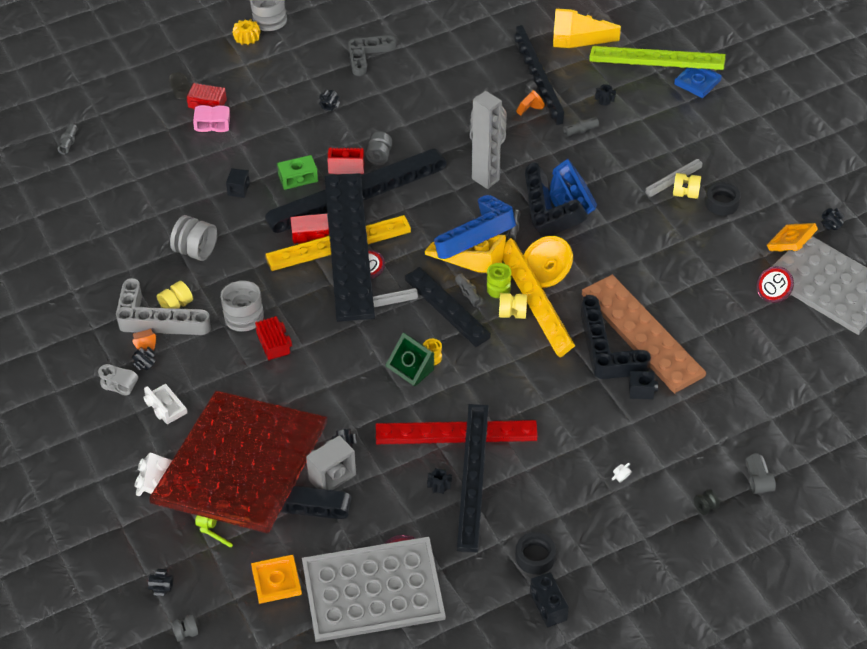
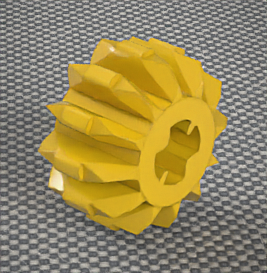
[232,19,261,45]

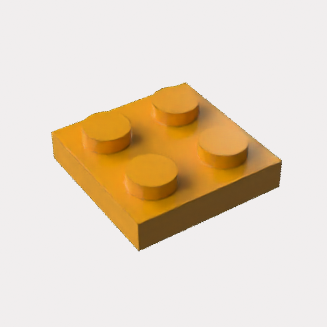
[767,223,818,252]
[251,555,302,604]

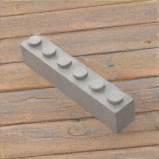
[472,91,502,189]

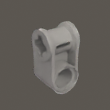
[98,364,138,396]

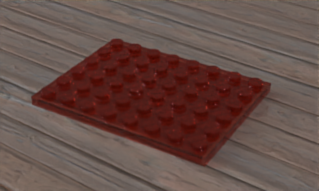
[149,391,327,533]

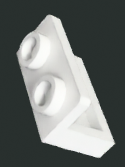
[144,384,187,424]
[135,453,172,498]

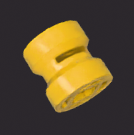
[423,338,442,365]

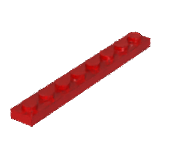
[376,420,537,444]

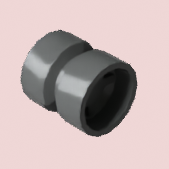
[366,132,393,165]

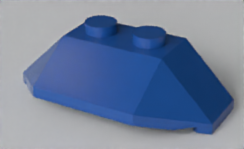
[549,159,597,214]

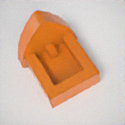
[516,90,545,116]
[132,329,156,351]

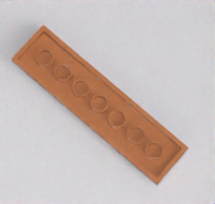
[582,274,706,394]

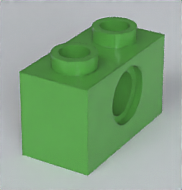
[277,155,318,190]

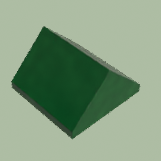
[385,332,434,386]

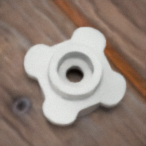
[612,463,632,482]

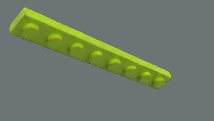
[590,46,726,70]

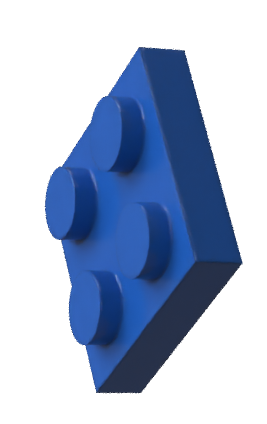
[674,68,722,98]

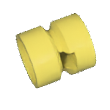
[673,173,701,199]
[157,281,193,309]
[499,293,527,319]

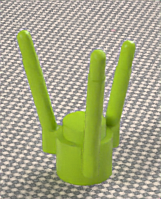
[195,510,251,547]

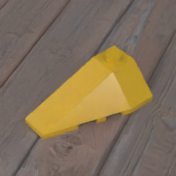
[553,9,621,48]
[424,235,506,274]

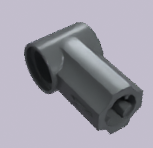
[745,453,776,494]

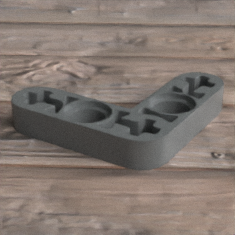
[348,35,396,76]

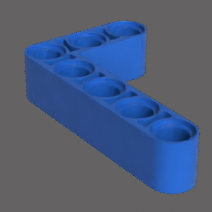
[434,195,516,259]

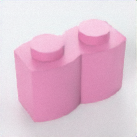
[193,105,230,132]

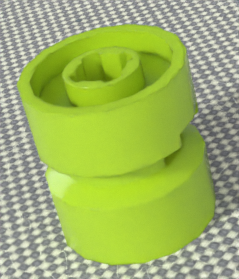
[487,263,512,298]

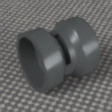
[171,614,199,642]

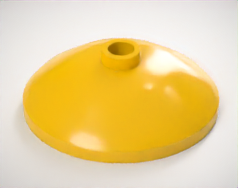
[523,236,573,288]

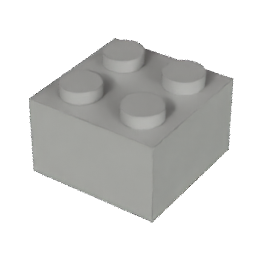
[306,435,356,490]

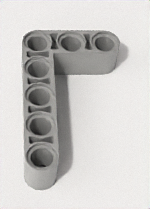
[116,278,211,335]

